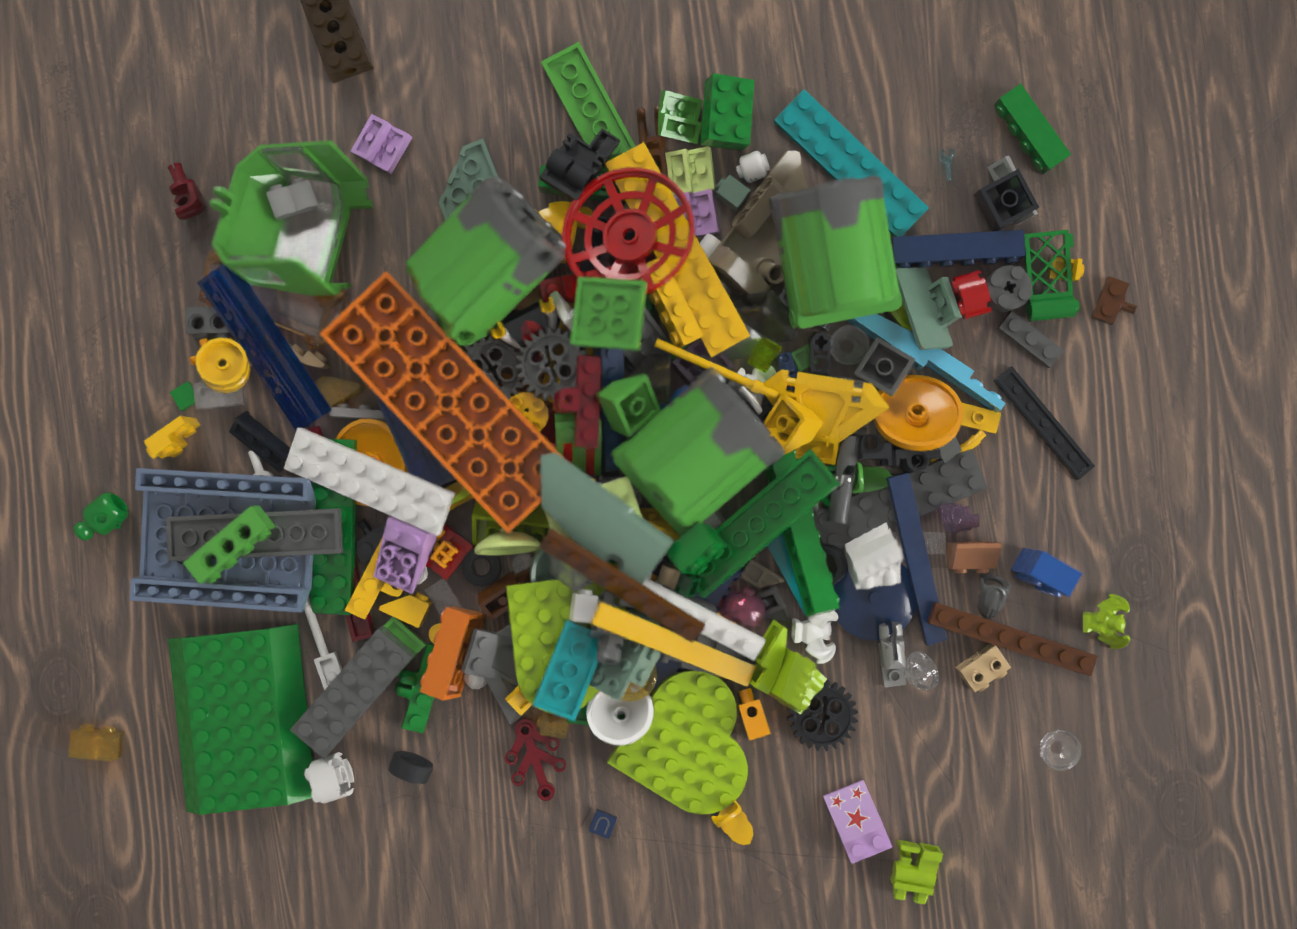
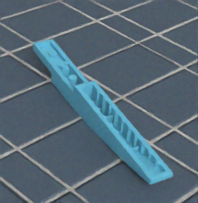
[846,314,1006,412]

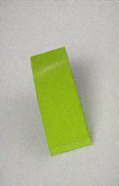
[749,620,787,695]

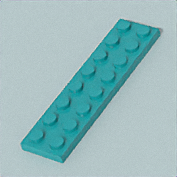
[774,89,929,237]

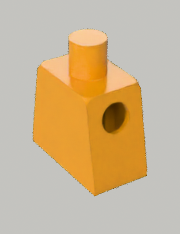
[738,688,771,740]

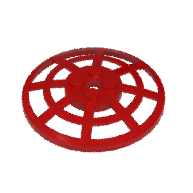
[562,167,695,294]

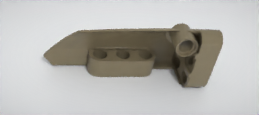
[708,151,808,304]

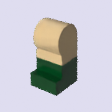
[657,563,702,598]

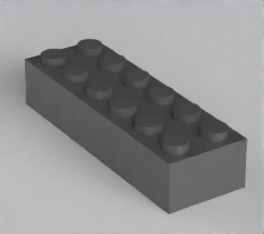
[290,625,416,758]

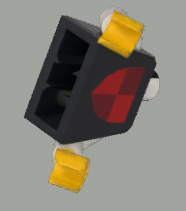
[490,297,557,357]

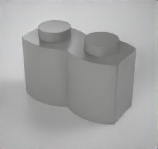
[266,178,319,221]

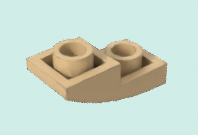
[281,343,330,370]

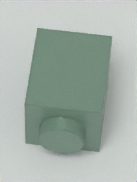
[715,175,750,212]

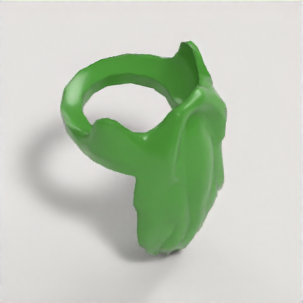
[852,462,892,493]

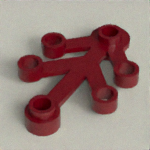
[505,718,567,801]

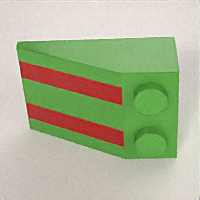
[555,413,602,476]

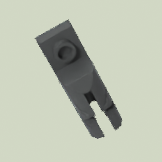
[589,590,624,666]

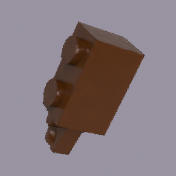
[478,567,531,621]

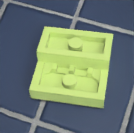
[665,146,716,195]

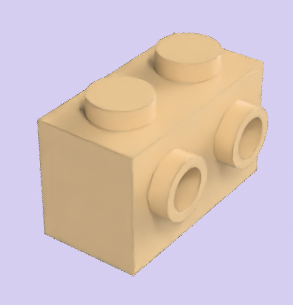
[955,644,1011,692]

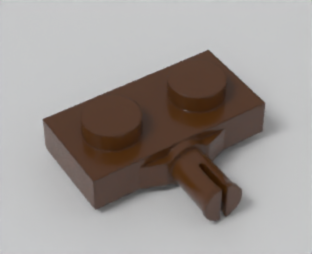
[1091,276,1137,325]

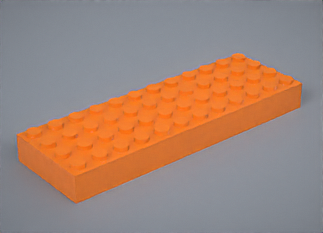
[320,271,567,533]

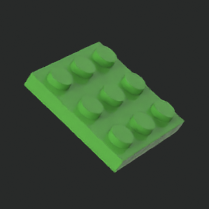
[570,277,647,351]

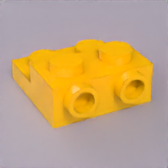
[143,416,200,459]

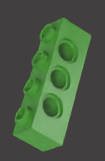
[183,505,275,584]

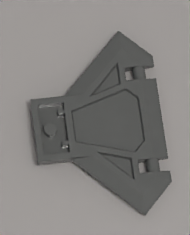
[461,624,535,725]

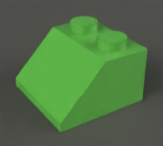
[597,374,661,437]

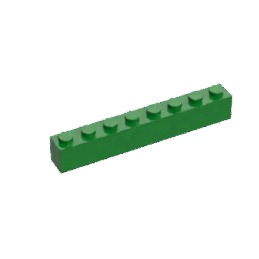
[765,450,839,618]

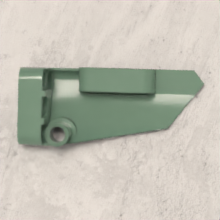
[541,452,673,584]

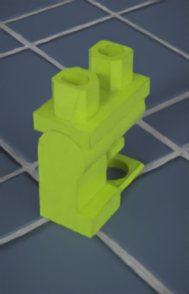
[890,839,943,905]

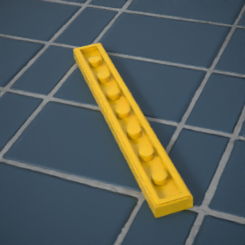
[591,602,756,687]

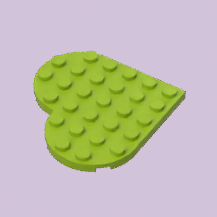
[506,576,627,714]
[607,670,748,814]

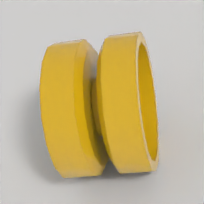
[196,338,251,393]

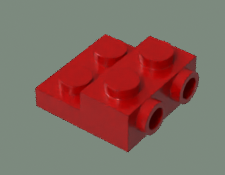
[426,523,474,581]

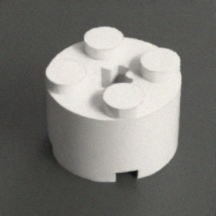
[305,752,354,804]

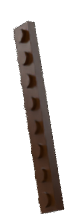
[539,528,705,643]
[927,602,1098,676]

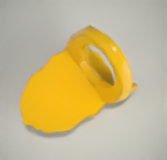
[711,800,753,845]

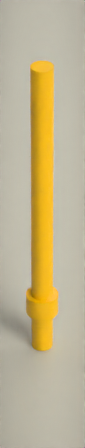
[654,338,778,399]

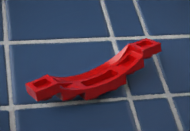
[538,254,656,303]

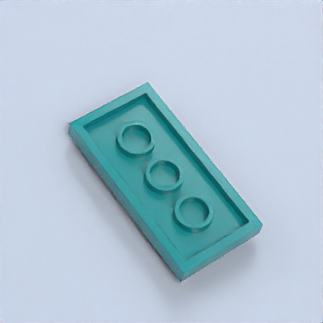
[532,620,598,721]

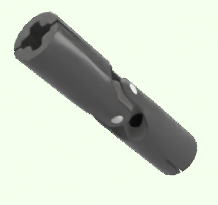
[827,435,861,525]

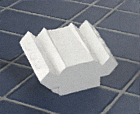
[844,522,903,589]

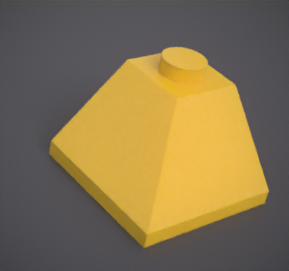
[763,393,823,455]

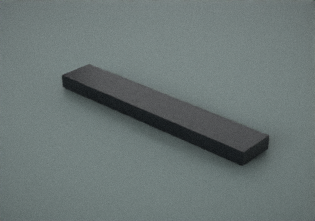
[993,366,1095,480]

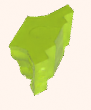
[769,648,827,715]

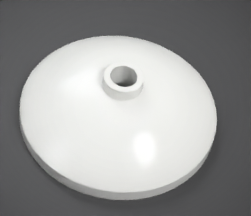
[587,681,654,745]

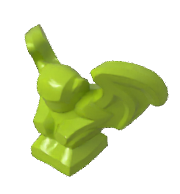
[1083,594,1130,649]

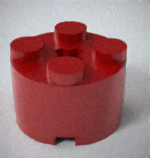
[951,270,992,320]

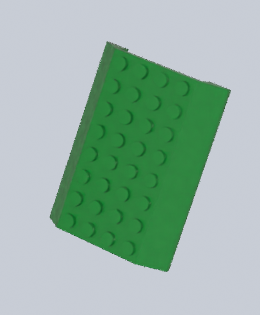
[168,624,313,815]

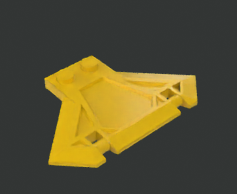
[763,369,889,465]

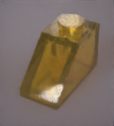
[311,376,366,411]

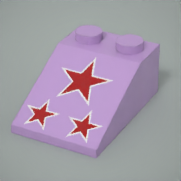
[823,780,892,864]

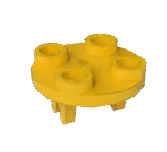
[510,392,549,432]

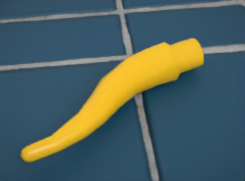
[930,430,986,463]

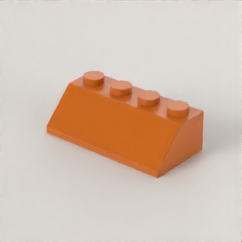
[420,606,486,701]

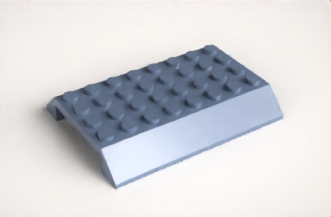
[130,468,316,613]

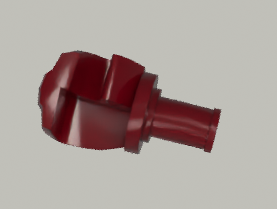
[168,163,205,220]

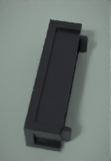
[229,411,290,473]

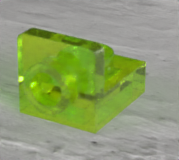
[748,337,782,373]

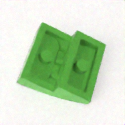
[658,90,703,144]

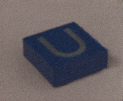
[589,809,617,839]

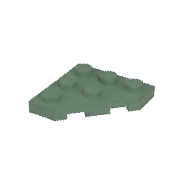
[438,139,498,220]

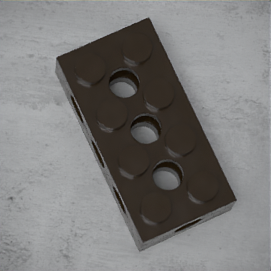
[300,0,374,83]

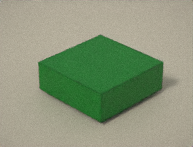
[170,381,201,411]

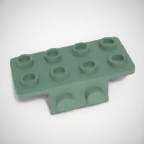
[896,268,962,350]
[589,607,661,700]

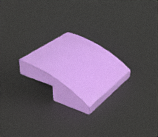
[350,114,412,175]
[673,189,720,237]

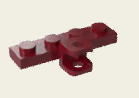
[553,355,601,448]

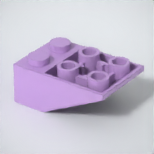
[373,516,437,594]

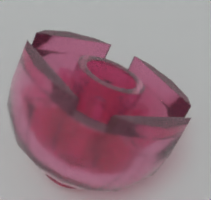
[720,587,765,626]

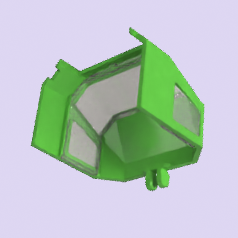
[209,140,374,296]

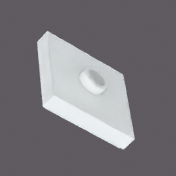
[550,291,575,331]

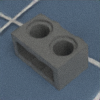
[185,306,237,340]

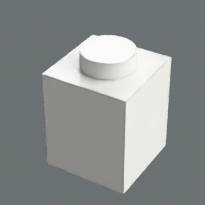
[569,589,598,623]

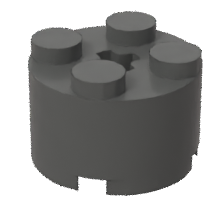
[985,265,1032,313]

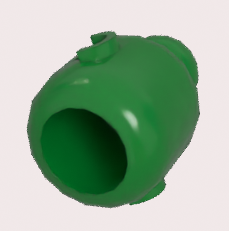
[73,492,129,541]

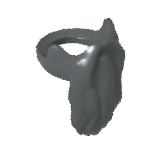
[977,575,1012,618]

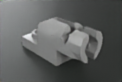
[878,621,906,687]

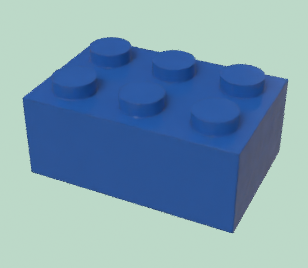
[1011,548,1083,598]

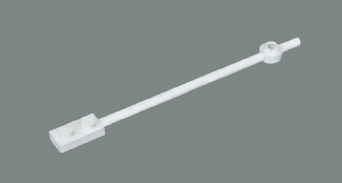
[248,450,343,690]

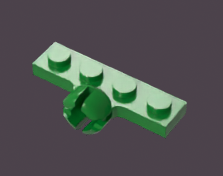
[395,643,434,733]

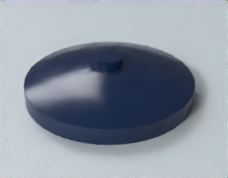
[833,564,916,640]

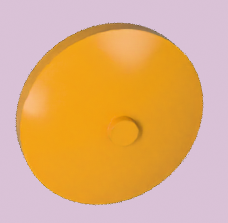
[873,375,963,451]
[336,419,410,506]

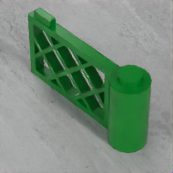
[1024,230,1080,322]

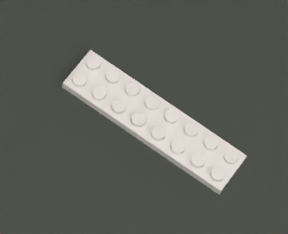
[284,428,455,536]

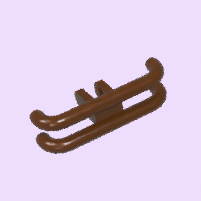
[637,105,668,177]

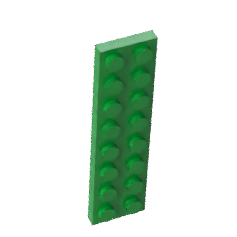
[310,439,357,615]
[693,449,840,598]

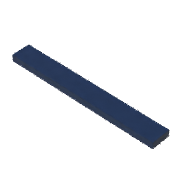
[886,472,948,646]

